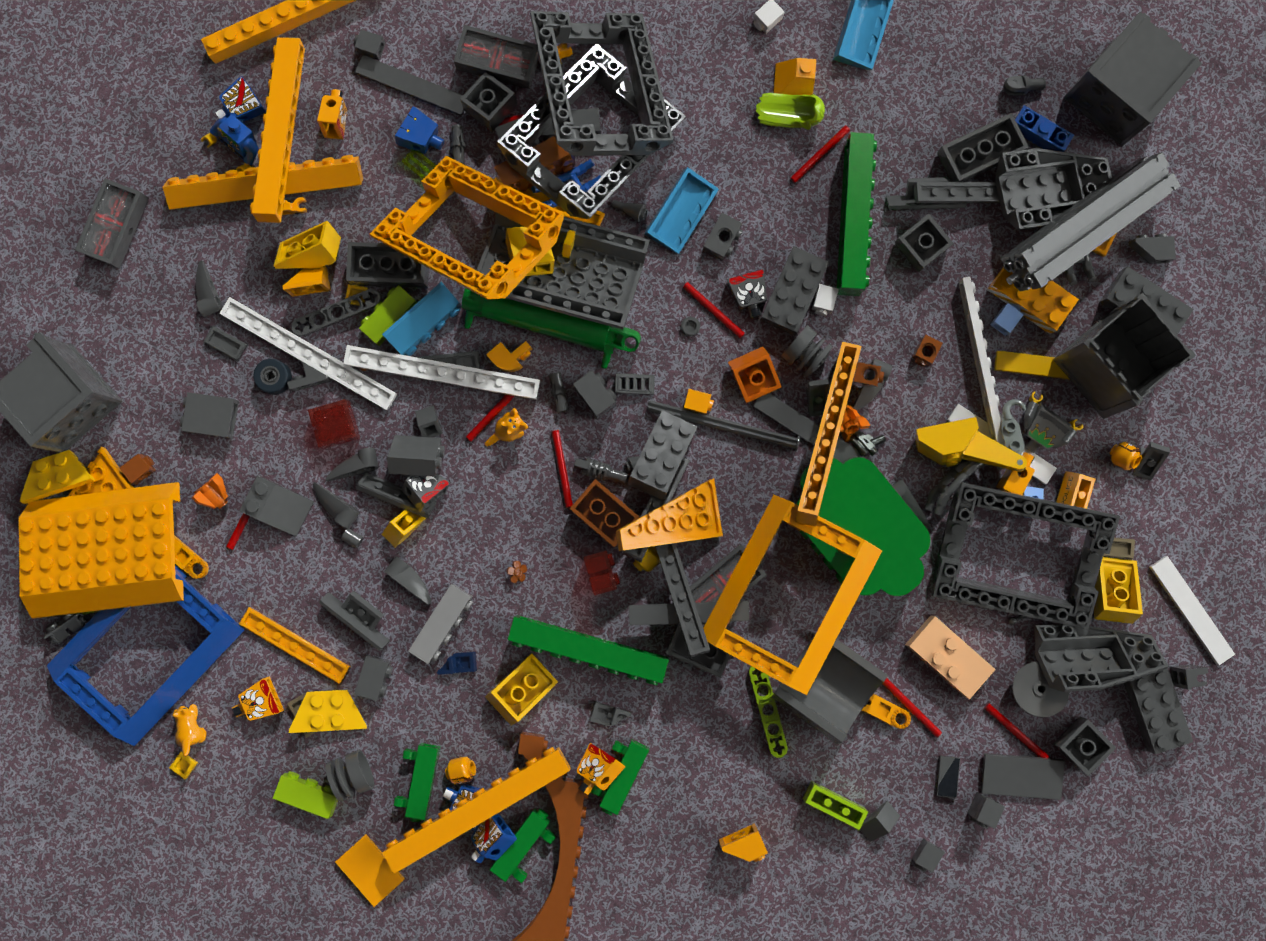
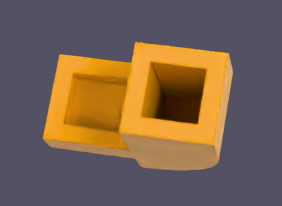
[486,341,532,372]

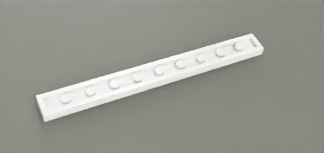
[958,277,1006,471]
[219,297,397,411]
[343,345,540,400]

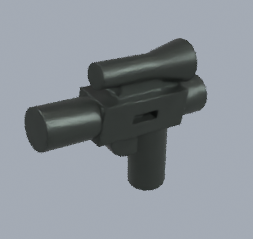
[851,430,886,457]

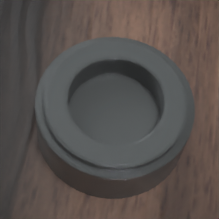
[681,317,700,337]

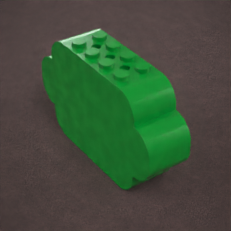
[795,457,930,596]

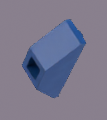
[1015,105,1074,152]

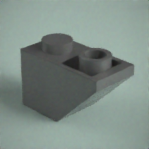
[1129,234,1176,264]

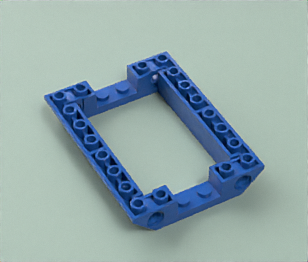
[47,566,245,746]

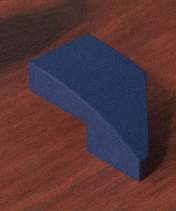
[437,651,477,675]

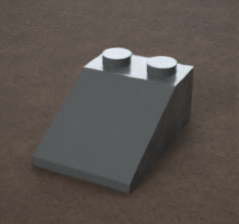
[239,475,314,536]

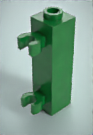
[591,739,649,815]
[393,743,441,822]
[490,808,556,883]

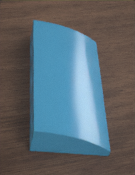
[833,0,894,70]
[644,167,719,254]

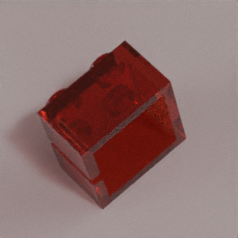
[308,399,360,449]
[583,550,620,596]

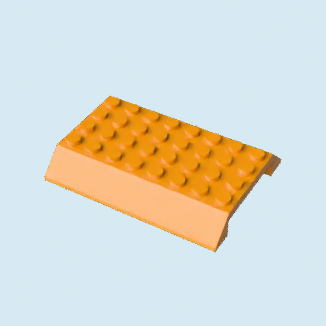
[19,482,184,619]

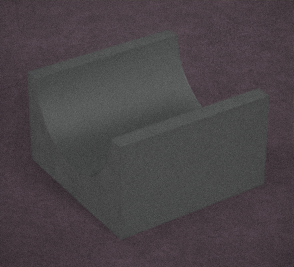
[771,633,888,744]

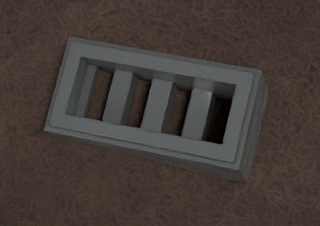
[615,373,655,395]

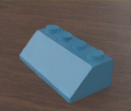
[382,282,462,356]

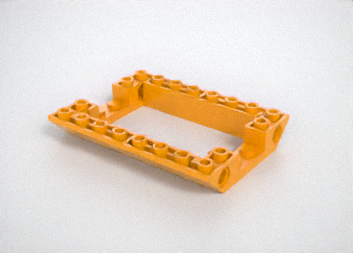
[370,156,564,299]
[703,495,882,695]

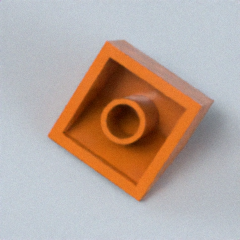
[728,346,782,403]

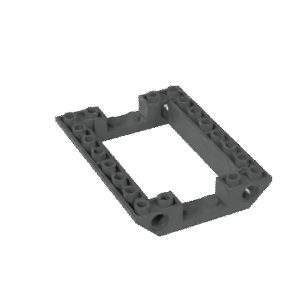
[530,11,674,156]
[497,44,686,219]
[932,482,1120,629]

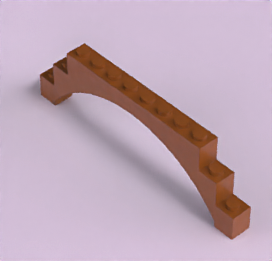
[511,732,589,941]

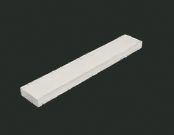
[947,404,1057,485]
[1149,556,1235,665]

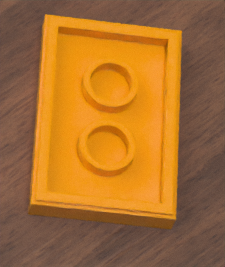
[335,834,405,907]

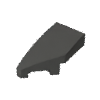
[589,701,631,726]

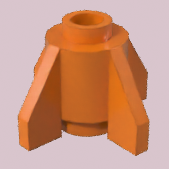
[840,405,870,442]
[191,473,228,509]

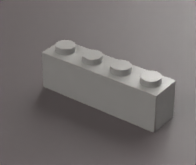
[408,584,473,664]

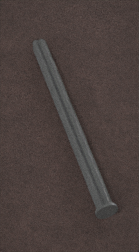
[647,401,800,451]

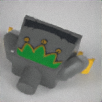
[1023,392,1083,453]

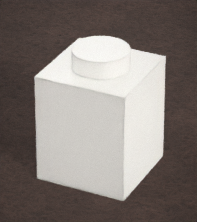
[753,0,784,33]
[812,284,838,316]

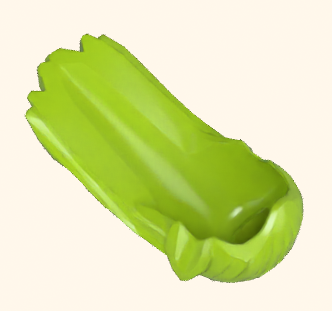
[756,93,825,130]

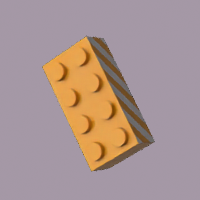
[987,266,1079,334]

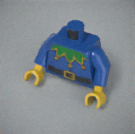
[201,115,259,172]

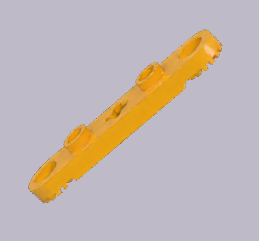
[174,535,209,579]
[861,694,911,729]

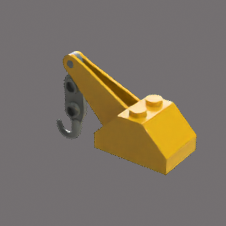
[915,399,1027,472]

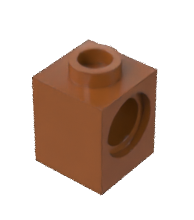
[911,334,943,367]
[854,362,884,387]
[120,454,156,484]

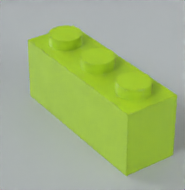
[359,285,417,346]
[273,771,338,819]
[803,781,868,830]

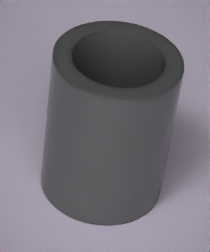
[341,529,364,549]

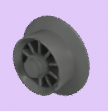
[1012,662,1069,718]

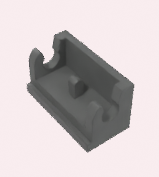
[1170,664,1208,690]

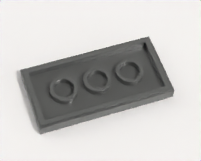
[981,753,1065,800]

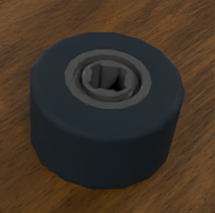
[253,358,292,395]

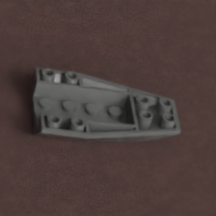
[995,148,1112,230]
[1035,624,1169,692]

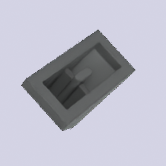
[860,801,900,842]

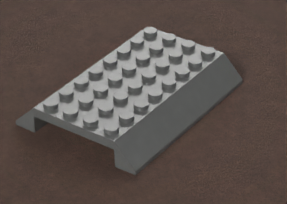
[477,213,650,330]

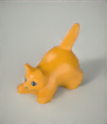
[485,408,528,446]
[172,704,207,757]

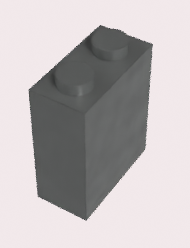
[180,392,239,439]
[387,435,445,477]

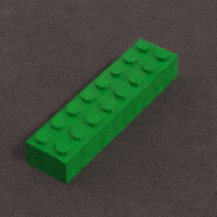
[836,132,877,296]
[508,615,669,685]

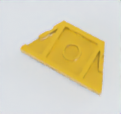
[20,450,95,504]
[289,690,367,733]

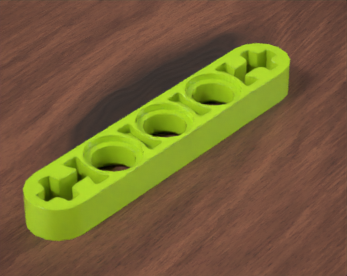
[749,666,788,758]

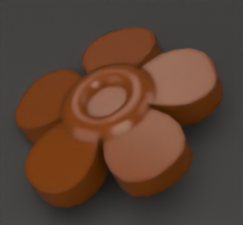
[507,561,527,583]

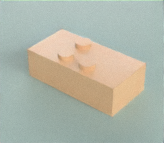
[905,615,996,699]

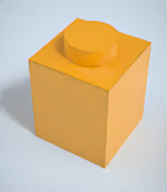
[683,389,714,415]

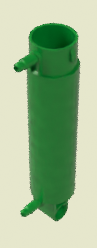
[461,288,641,369]

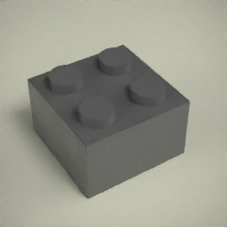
[460,72,518,132]
[895,214,954,273]
[573,370,617,420]
[1053,716,1116,776]

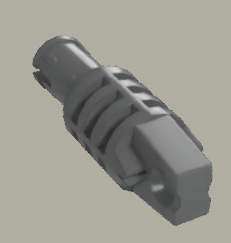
[574,458,628,485]

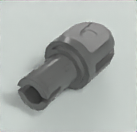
[1003,75,1046,96]

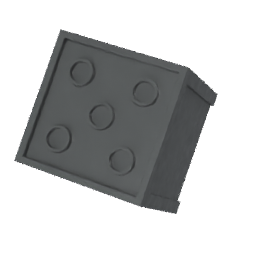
[1063,12,1202,146]
[1053,293,1196,419]
[0,332,123,452]

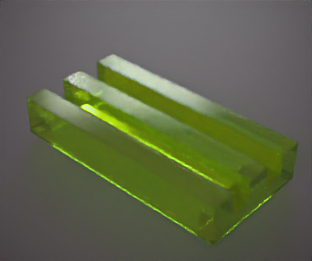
[401,149,436,180]

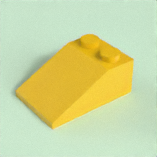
[274,221,341,269]
[1094,557,1143,624]
[485,653,558,726]

